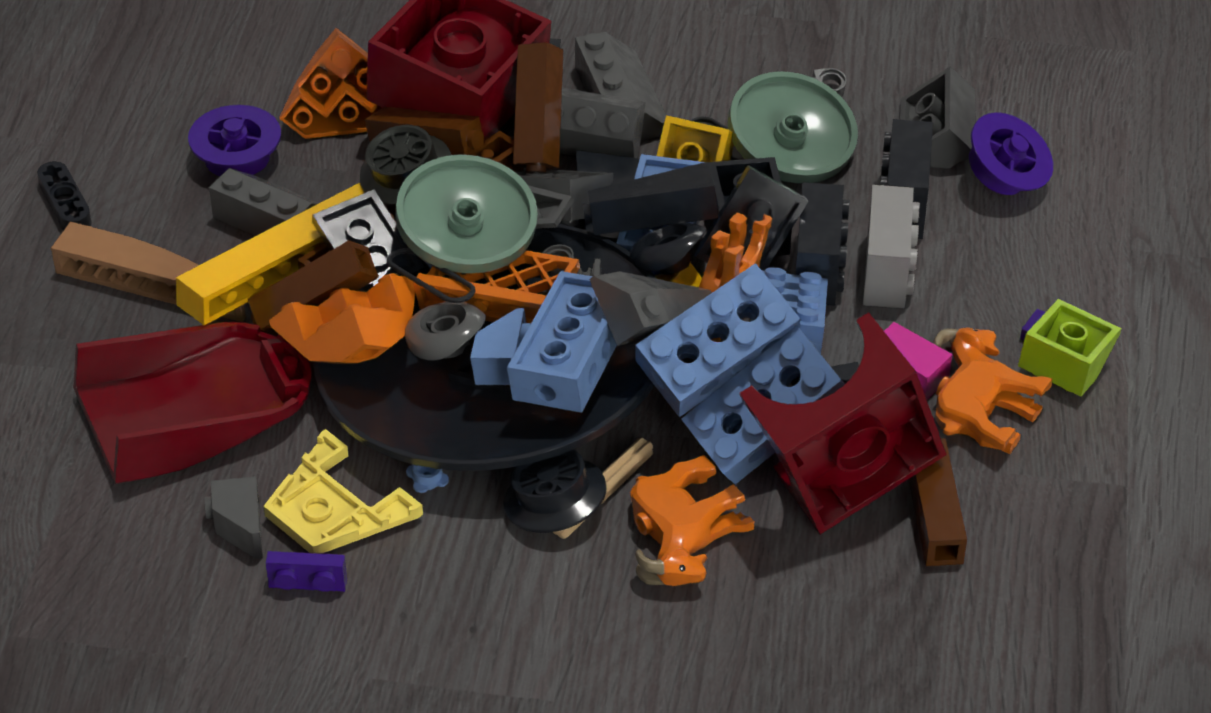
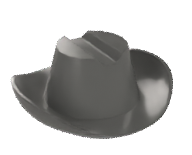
[405,302,486,360]

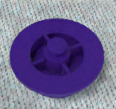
[188,105,281,176]
[969,112,1053,195]

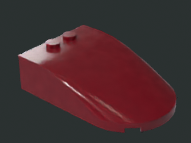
[73,322,311,484]

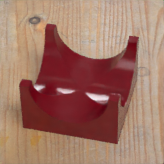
[739,312,947,535]

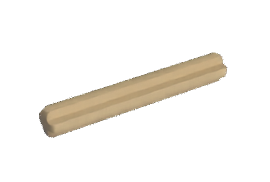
[553,438,653,539]

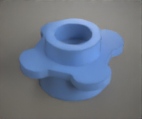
[406,465,449,493]

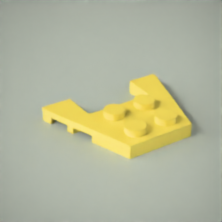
[264,429,423,554]

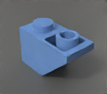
[470,308,531,385]

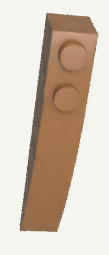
[51,222,246,322]

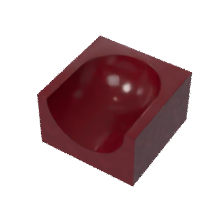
[366,0,552,140]

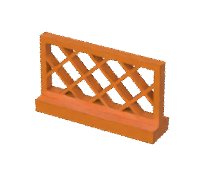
[413,250,580,323]

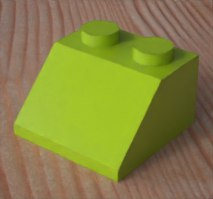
[1018,299,1122,396]

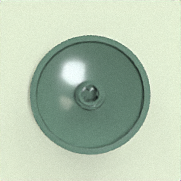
[727,71,858,183]
[395,155,538,273]

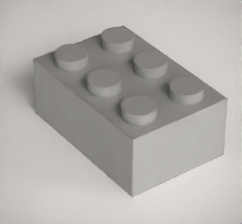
[863,185,920,309]

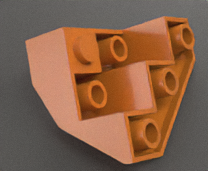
[279,28,382,139]
[269,273,416,364]

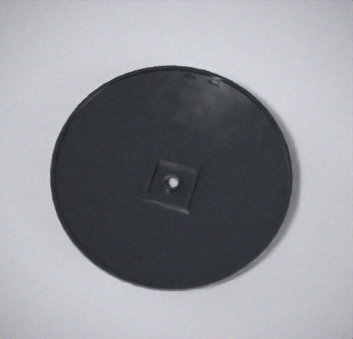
[313,224,657,471]

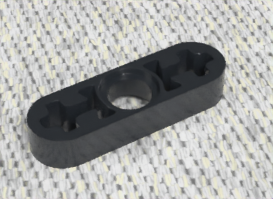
[37,161,92,230]

